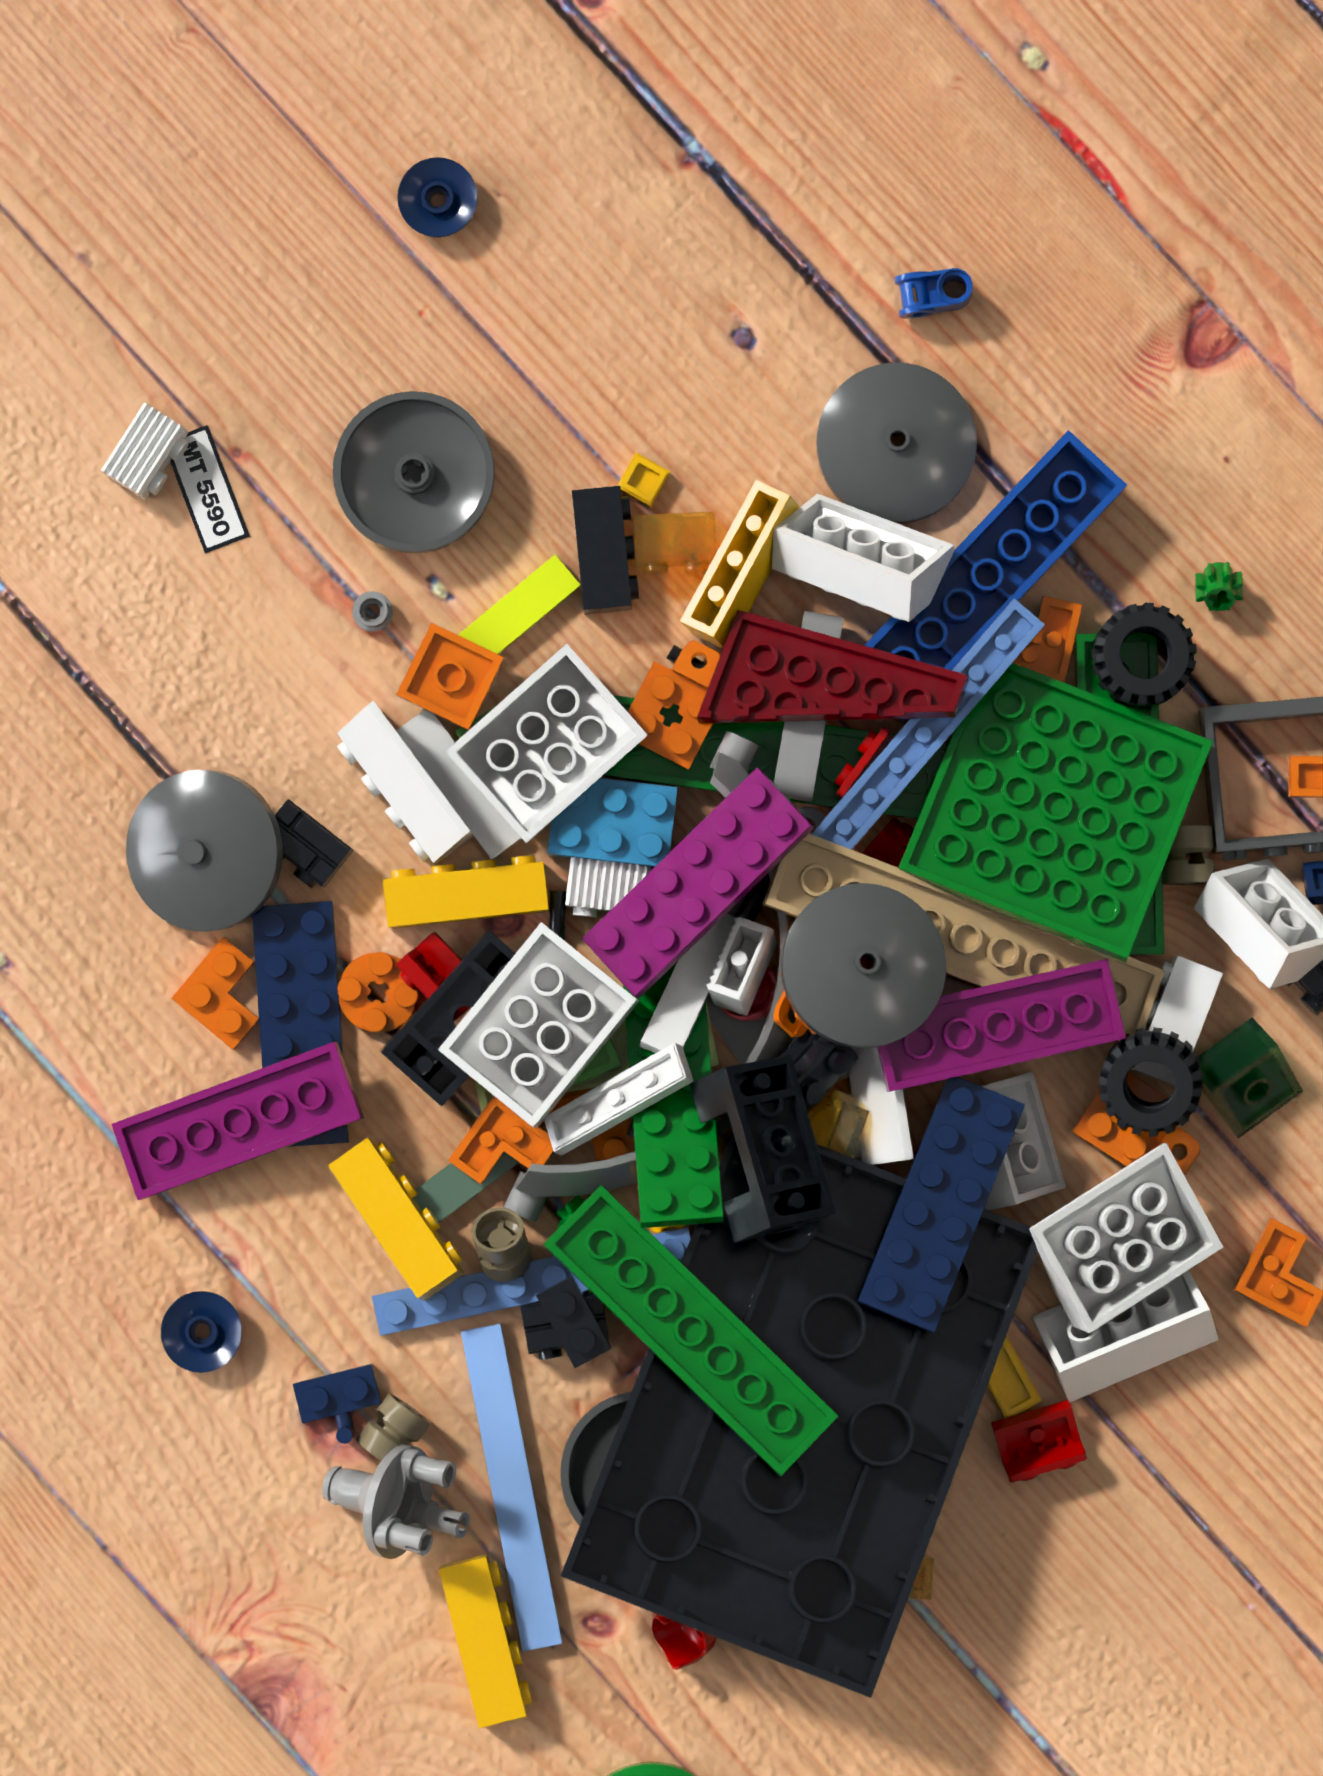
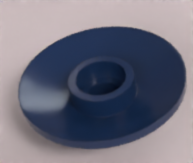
[397,157,477,238]
[161,1291,242,1373]

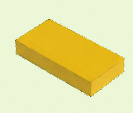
[987,1335,1042,1418]

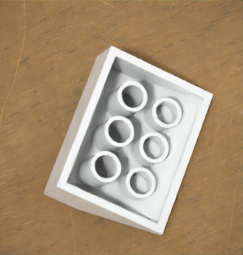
[445,644,648,843]
[438,922,640,1128]
[1029,1143,1223,1333]

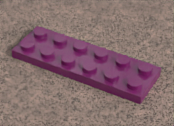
[582,768,815,999]
[877,959,1126,1092]
[111,1042,364,1200]

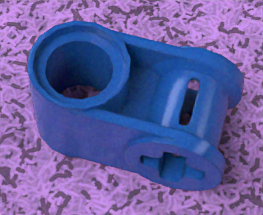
[894,268,973,319]

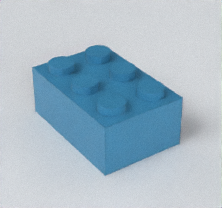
[547,778,678,869]

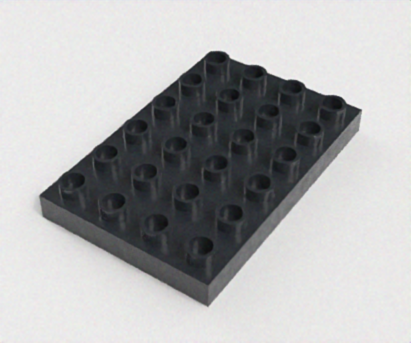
[560,1130,1038,1698]

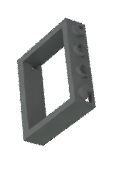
[1198,697,1323,861]

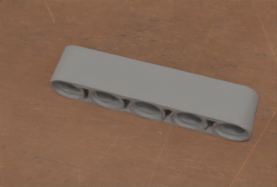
[774,611,844,802]

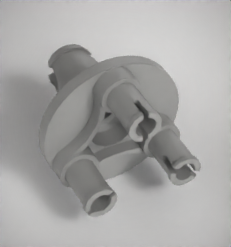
[322,1444,470,1559]

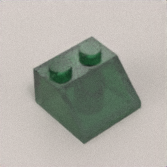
[1199,1017,1303,1139]

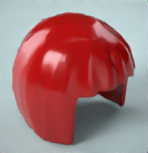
[652,1613,716,1670]

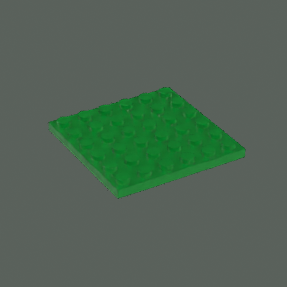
[898,663,1213,963]

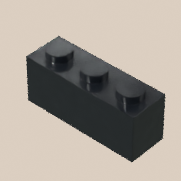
[572,486,639,615]

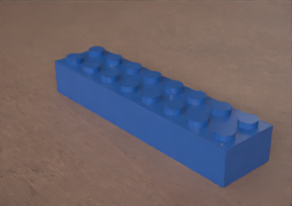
[864,430,1127,723]

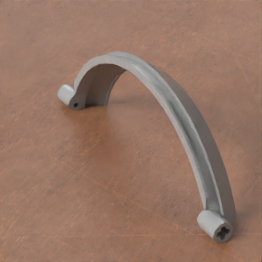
[504,731,796,1222]

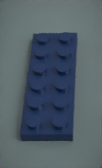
[252,901,349,1147]
[857,1077,1025,1333]

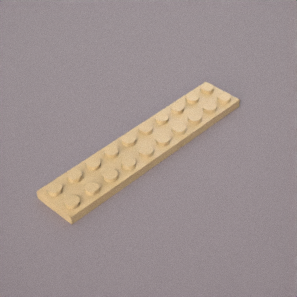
[762,834,1165,1041]

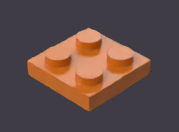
[396,622,504,731]

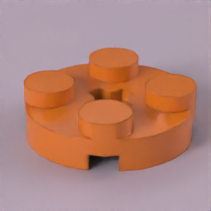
[337,952,418,1032]

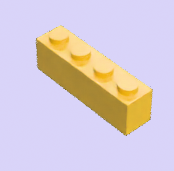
[680,480,800,649]
[382,855,550,929]
[328,1137,464,1301]
[439,1553,533,1728]

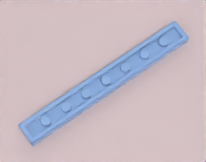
[461,1323,563,1652]

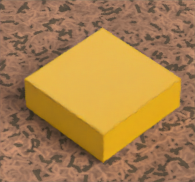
[617,452,671,508]

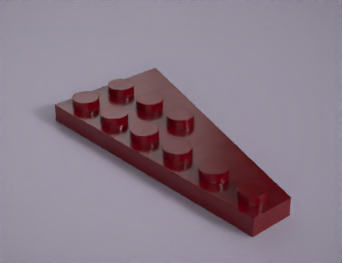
[697,610,969,724]

